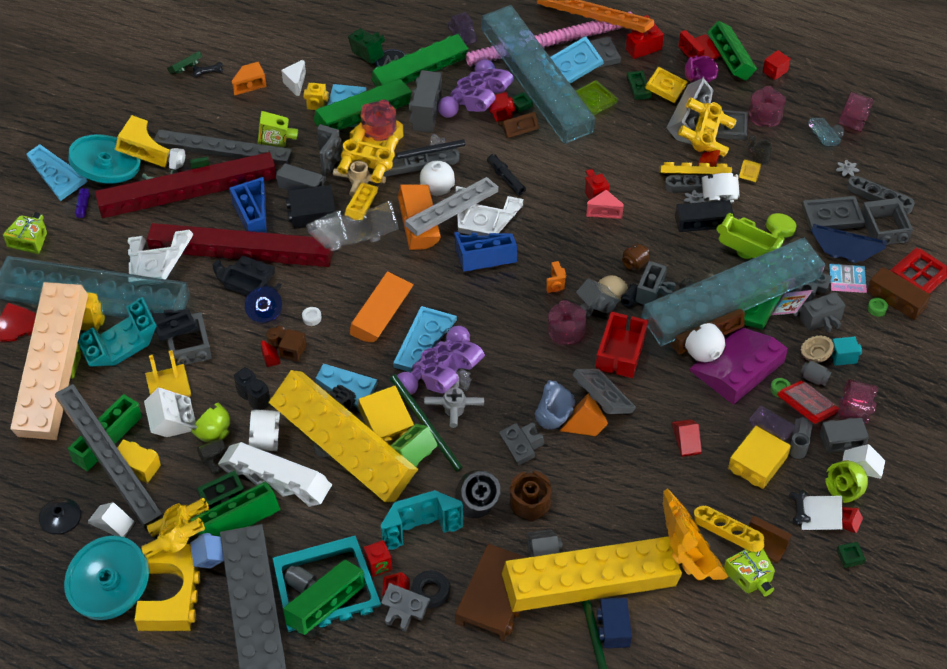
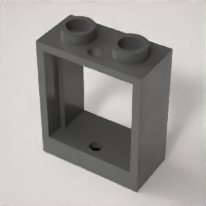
[861,198,913,245]
[168,312,212,366]

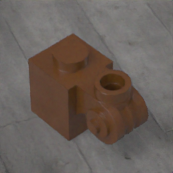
[266,326,307,362]

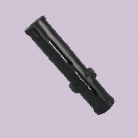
[487,154,526,196]

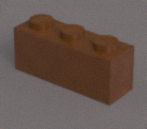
[867,267,931,320]

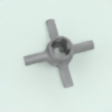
[424,376,484,428]

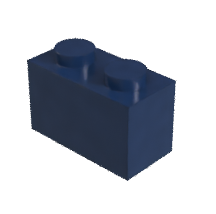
[596,598,632,648]

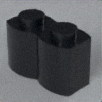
[233,367,271,410]

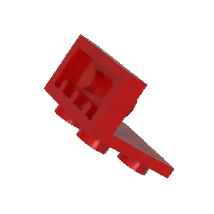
[678,30,722,60]

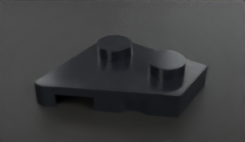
[150,310,197,341]

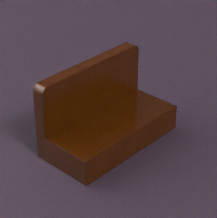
[498,112,539,138]
[749,516,792,564]

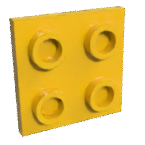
[145,350,192,397]

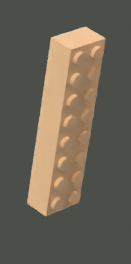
[10,282,88,440]

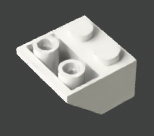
[144,388,197,437]

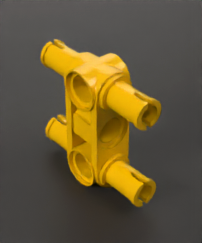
[678,97,736,157]
[337,127,399,183]
[142,498,209,558]

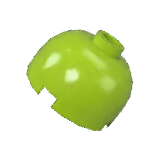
[191,402,230,443]
[826,460,868,503]

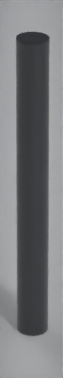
[396,139,465,159]

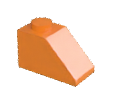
[232,62,266,96]

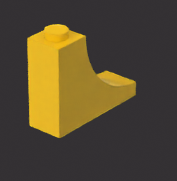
[115,115,170,167]

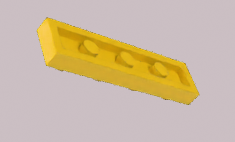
[659,162,732,175]
[345,183,378,220]

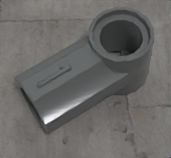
[789,417,813,459]

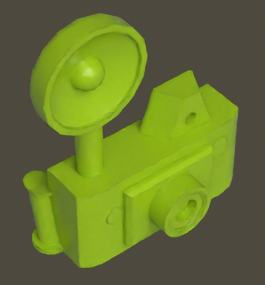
[717,213,797,263]

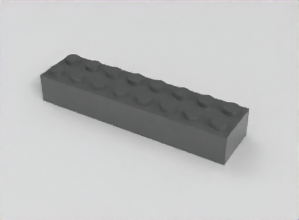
[220,524,286,669]

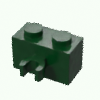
[348,28,385,64]
[196,470,244,507]

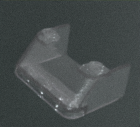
[306,201,399,251]

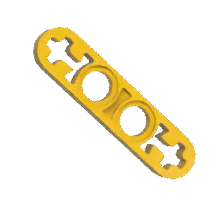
[694,506,764,552]

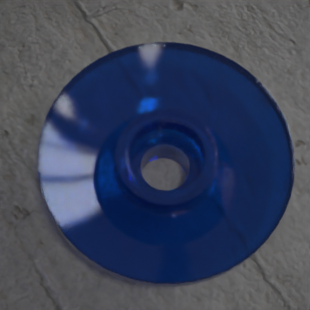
[245,287,282,323]

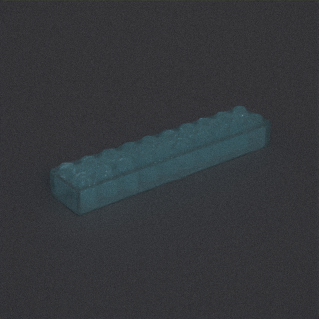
[481,5,596,144]
[641,237,825,346]
[0,256,190,318]

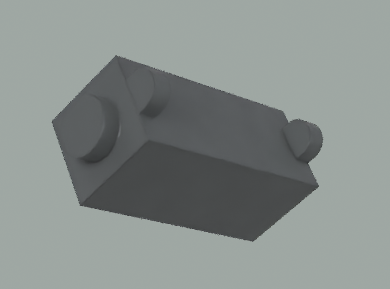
[276,163,326,191]

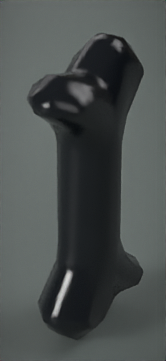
[192,62,223,77]
[789,490,811,525]

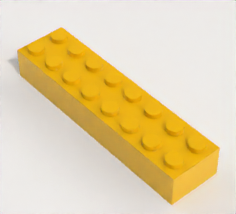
[269,370,418,502]
[502,537,682,612]

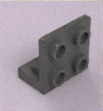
[317,124,342,177]

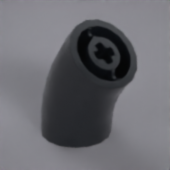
[455,470,500,519]

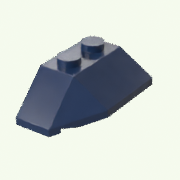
[812,224,886,263]

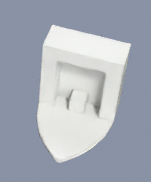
[168,148,185,169]

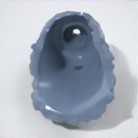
[535,380,576,430]

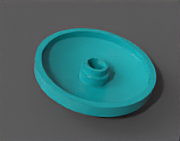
[68,134,141,183]
[64,536,149,620]

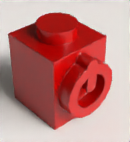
[489,92,515,122]

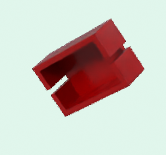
[595,312,649,378]

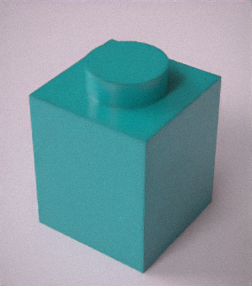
[831,336,862,366]

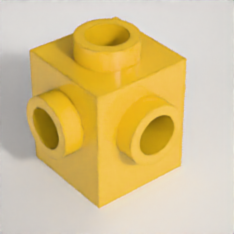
[303,83,329,110]

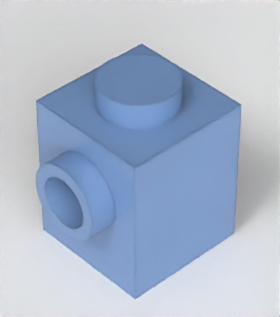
[190,533,224,568]

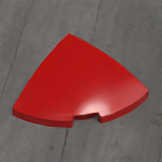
[0,303,36,342]

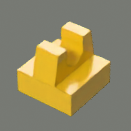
[739,159,761,182]

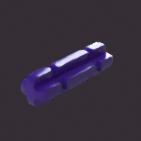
[75,188,90,218]

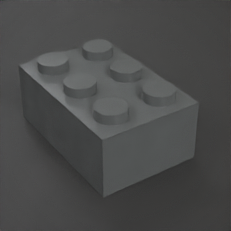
[409,70,442,133]

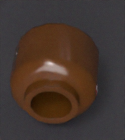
[622,243,650,271]

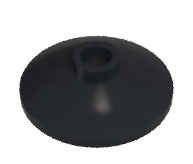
[39,498,81,535]

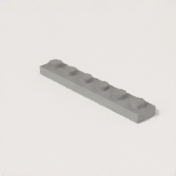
[405,177,499,236]

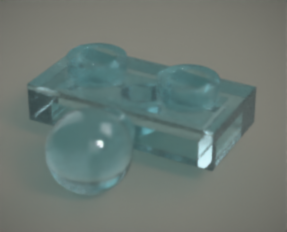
[808,118,844,146]

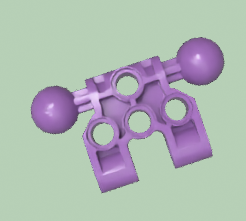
[437,59,514,118]
[397,326,485,395]

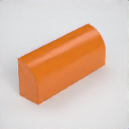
[398,185,441,250]
[349,271,414,342]

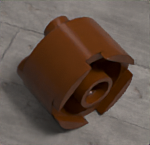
[510,471,552,521]

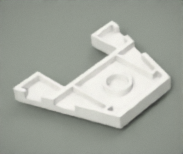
[456,186,524,236]
[128,230,193,285]

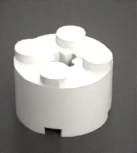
[702,173,740,203]
[249,410,280,451]

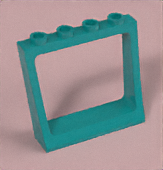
[273,536,381,633]

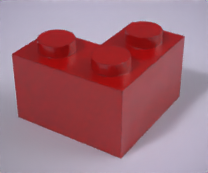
[626,15,664,59]

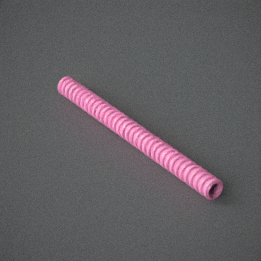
[466,12,633,67]

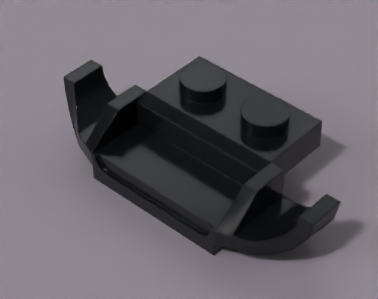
[212,255,282,300]

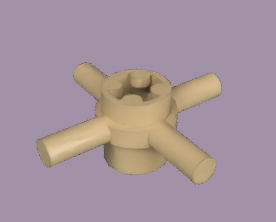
[333,161,386,197]

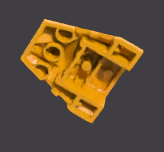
[663,488,729,580]

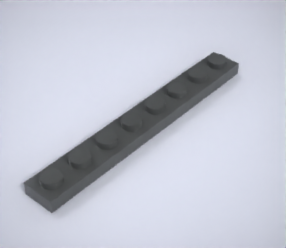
[154,130,292,165]
[55,384,162,527]

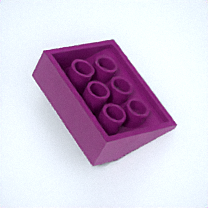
[689,327,788,405]

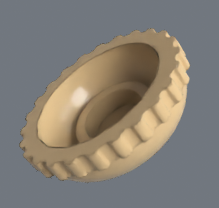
[598,275,628,301]
[801,335,834,363]

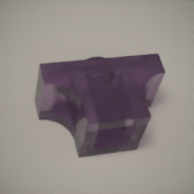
[448,12,477,45]
[749,405,795,442]

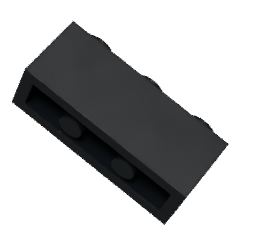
[675,200,734,232]

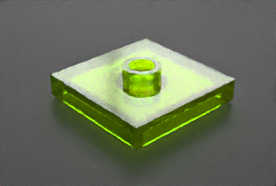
[570,80,618,117]

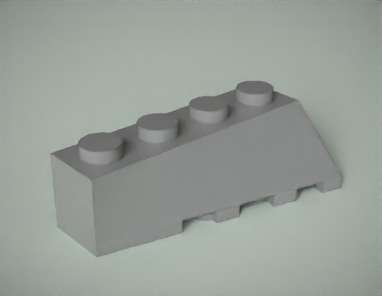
[666,78,713,145]

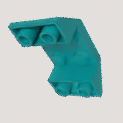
[78,297,157,366]
[380,490,463,550]

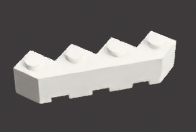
[218,442,332,507]

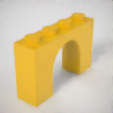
[135,544,200,631]

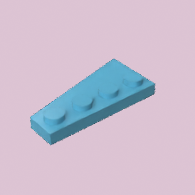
[26,144,87,201]
[393,306,457,372]

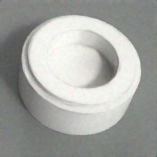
[302,307,322,326]

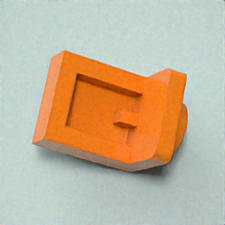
[546,261,566,293]

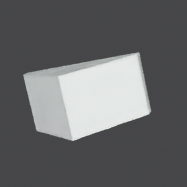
[281,60,306,96]
[842,444,885,479]
[88,502,135,537]

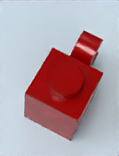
[585,169,610,200]

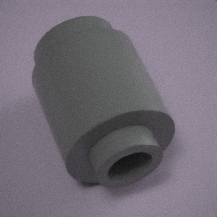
[800,361,832,386]
[284,566,317,593]

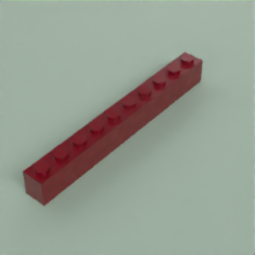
[95,152,276,218]
[147,223,333,267]

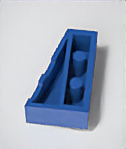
[229,177,267,233]
[454,232,517,272]

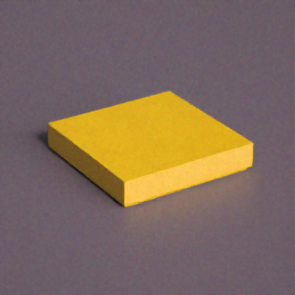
[645,67,688,103]

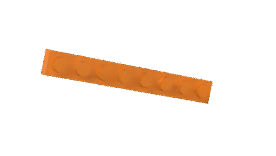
[537,0,654,33]

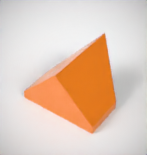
[560,393,608,436]

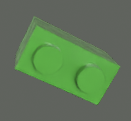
[390,424,438,467]

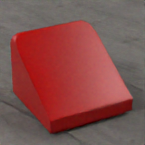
[698,150,720,167]
[260,340,281,367]
[842,507,863,533]
[382,572,410,597]

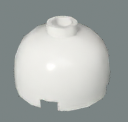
[420,161,455,196]
[685,323,725,363]

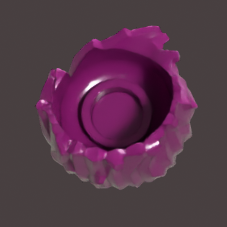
[685,56,719,83]

